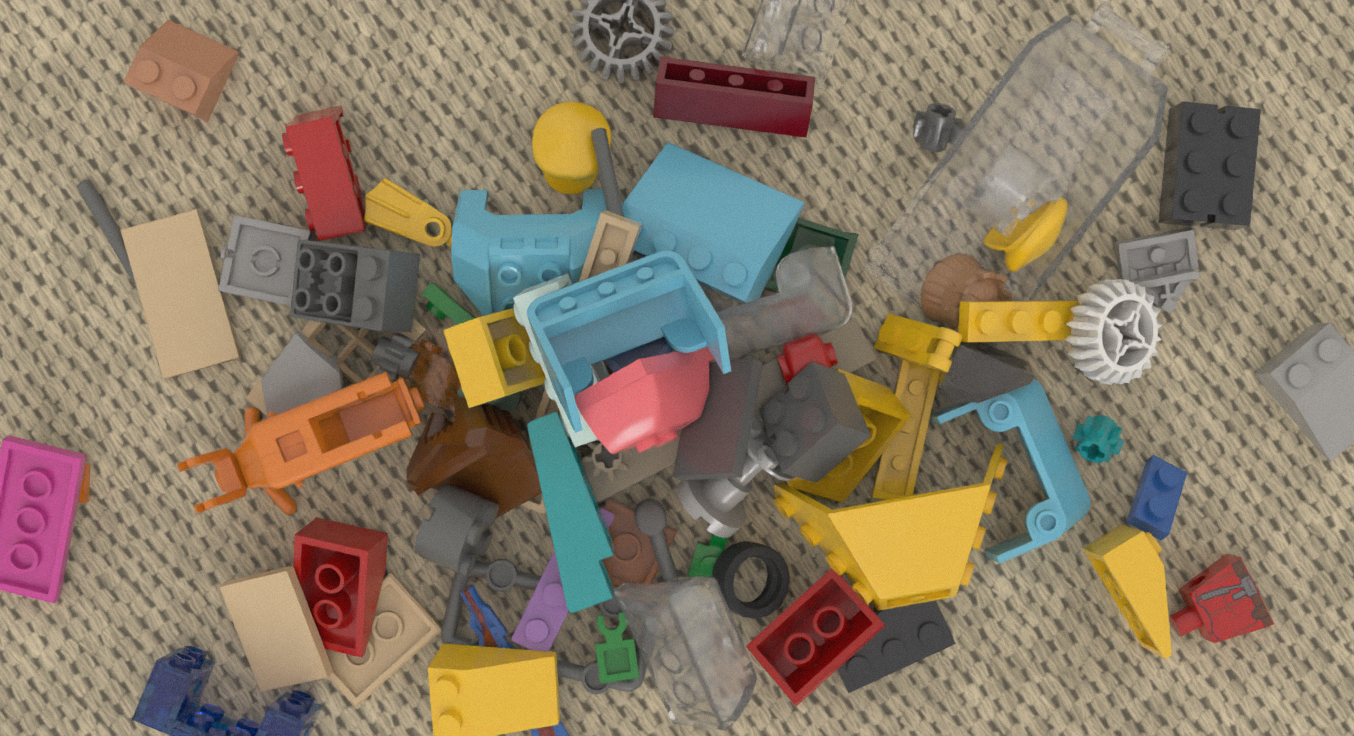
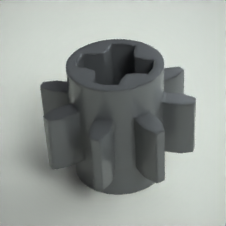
[913,103,962,152]
[370,333,420,383]

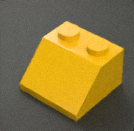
[443,308,546,408]

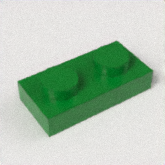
[421,282,476,325]

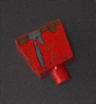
[1169,554,1274,643]

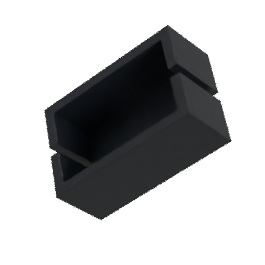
[1158,101,1261,230]

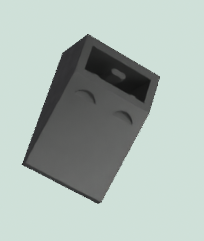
[290,239,420,332]

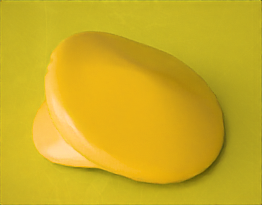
[532,101,611,194]
[983,197,1068,273]

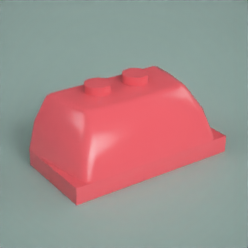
[574,347,715,454]

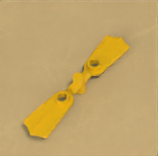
[364,178,452,247]

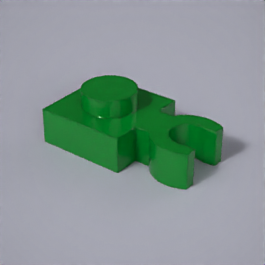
[595,611,639,684]

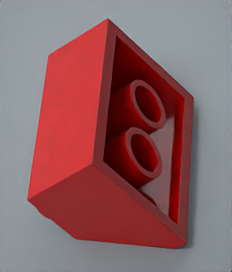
[746,568,886,706]

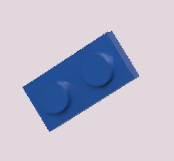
[1127,455,1187,540]

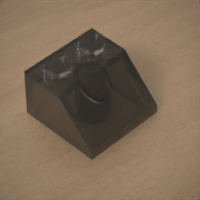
[939,342,1035,404]

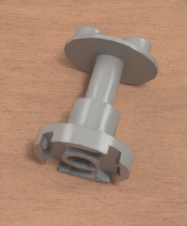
[677,418,795,538]

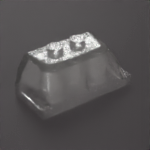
[614,577,757,731]

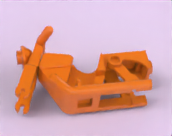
[177,371,426,515]

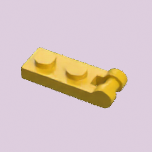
[873,313,963,373]

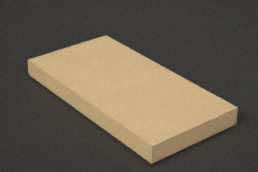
[121,209,242,379]

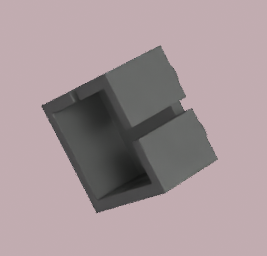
[759,361,871,483]

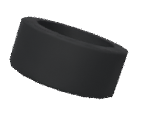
[711,541,790,619]

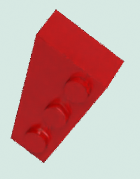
[282,105,368,241]

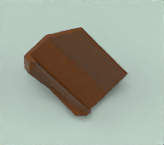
[406,397,542,519]

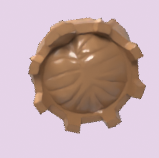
[921,254,1012,332]

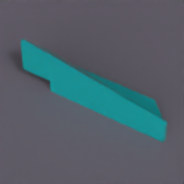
[527,411,615,613]

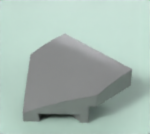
[1114,227,1200,314]
[261,331,345,415]

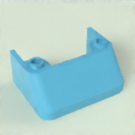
[527,251,731,433]
[929,377,1090,564]

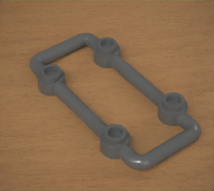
[441,559,658,694]

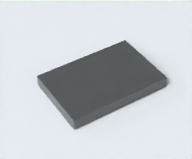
[673,357,763,481]

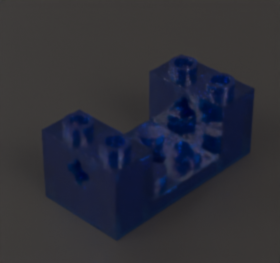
[132,646,322,736]

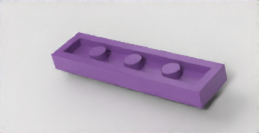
[511,507,615,651]

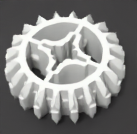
[1064,279,1163,385]

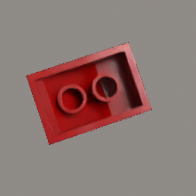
[293,517,388,658]

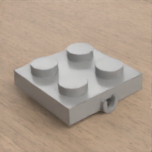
[218,215,314,306]

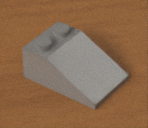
[1254,323,1354,462]

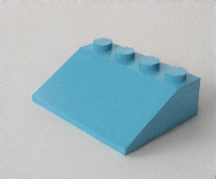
[622,142,805,309]

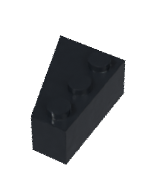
[837,600,956,693]

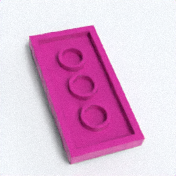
[0,435,87,603]

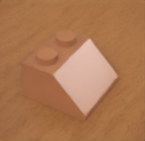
[124,20,239,122]

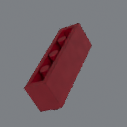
[653,56,815,138]

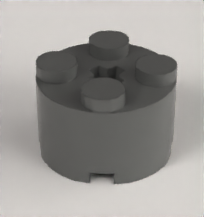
[415,484,499,577]

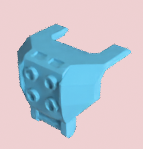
[451,189,606,316]

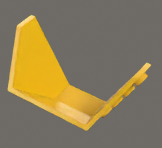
[773,443,1008,611]

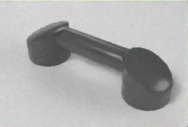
[634,498,690,602]

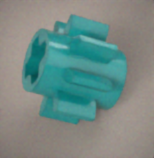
[1073,415,1124,463]

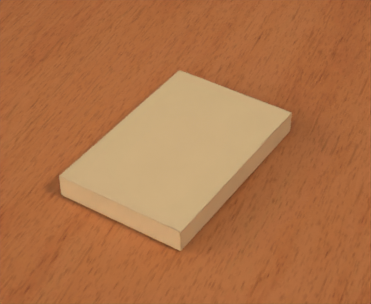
[219,565,334,692]
[325,571,442,708]

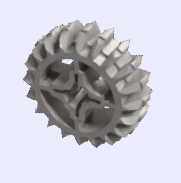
[570,0,674,83]

